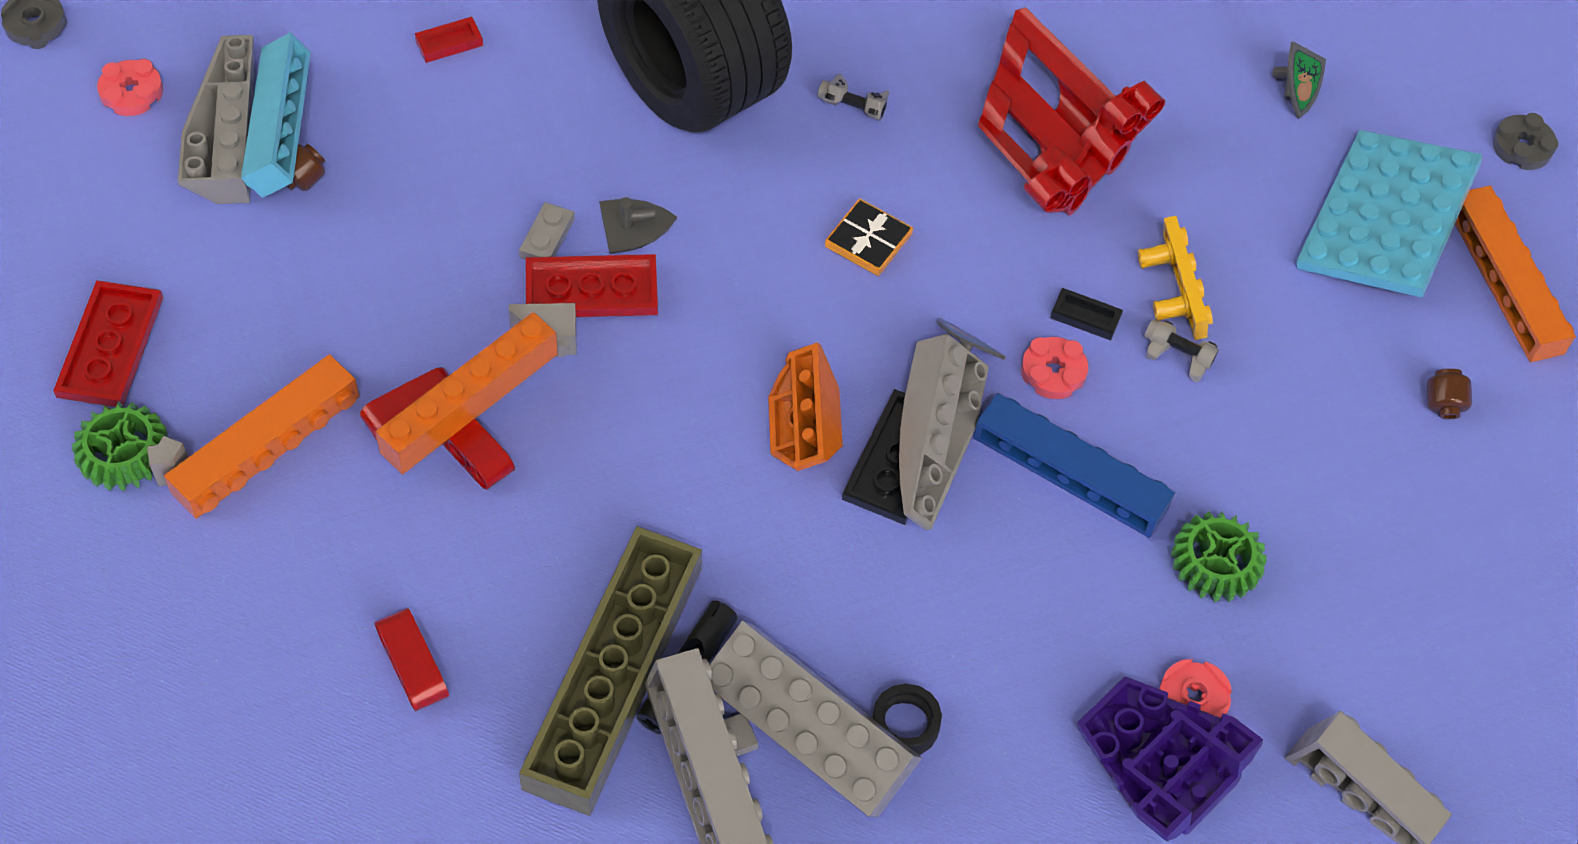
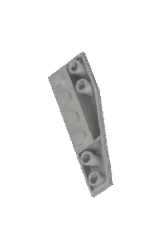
[178,35,254,204]
[899,334,989,530]

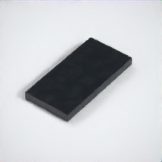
[842,389,908,525]

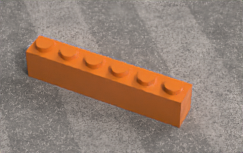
[1455,185,1576,362]
[375,312,558,475]
[164,354,359,519]

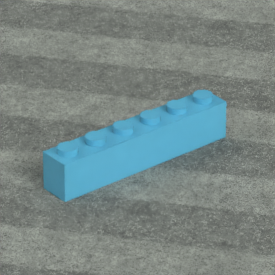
[241,32,311,198]

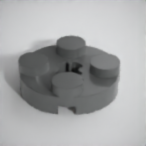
[1,0,67,49]
[1493,113,1558,170]

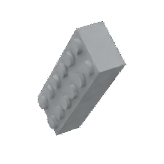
[710,621,922,817]
[644,648,774,844]

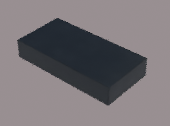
[1050,288,1123,340]

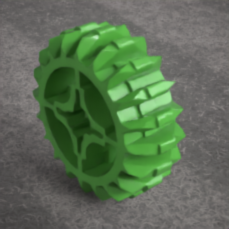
[72,401,168,491]
[1171,511,1267,602]

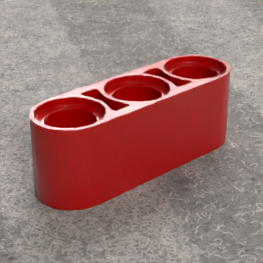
[360,367,449,440]
[442,419,515,490]
[374,608,449,711]

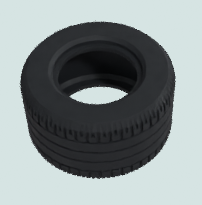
[597,0,792,133]

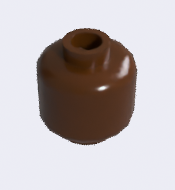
[286,143,326,191]
[1427,369,1472,419]

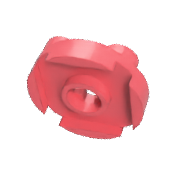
[97,59,163,116]
[1021,337,1088,399]
[1159,659,1232,718]

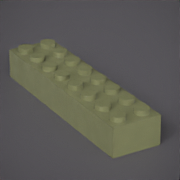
[519,526,702,816]

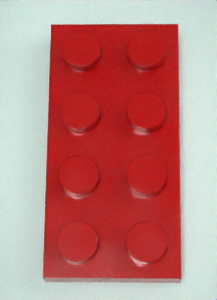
[526,254,658,317]
[53,280,163,407]

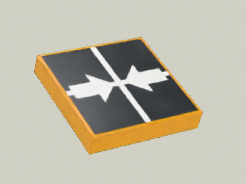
[825,198,913,277]

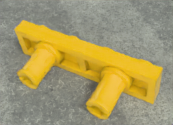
[1138,216,1213,340]

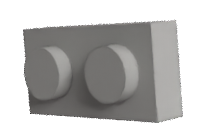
[519,202,575,259]

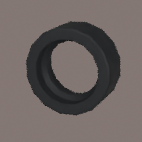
[872,683,942,755]

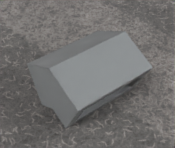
[147,436,188,487]

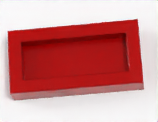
[414,16,483,63]

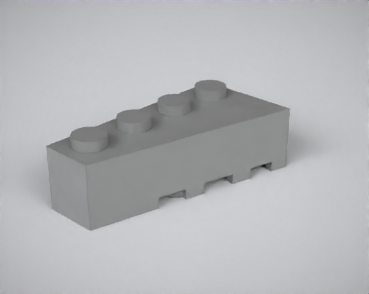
[1284,711,1452,844]

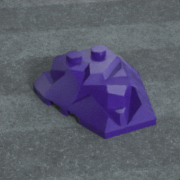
[1077,677,1263,841]

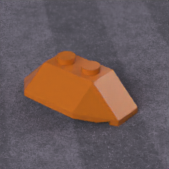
[768,342,843,471]

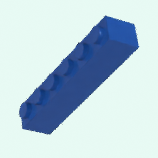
[973,393,1175,538]

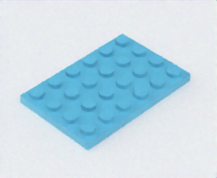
[1297,130,1482,298]

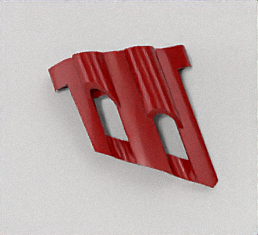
[978,7,1165,216]

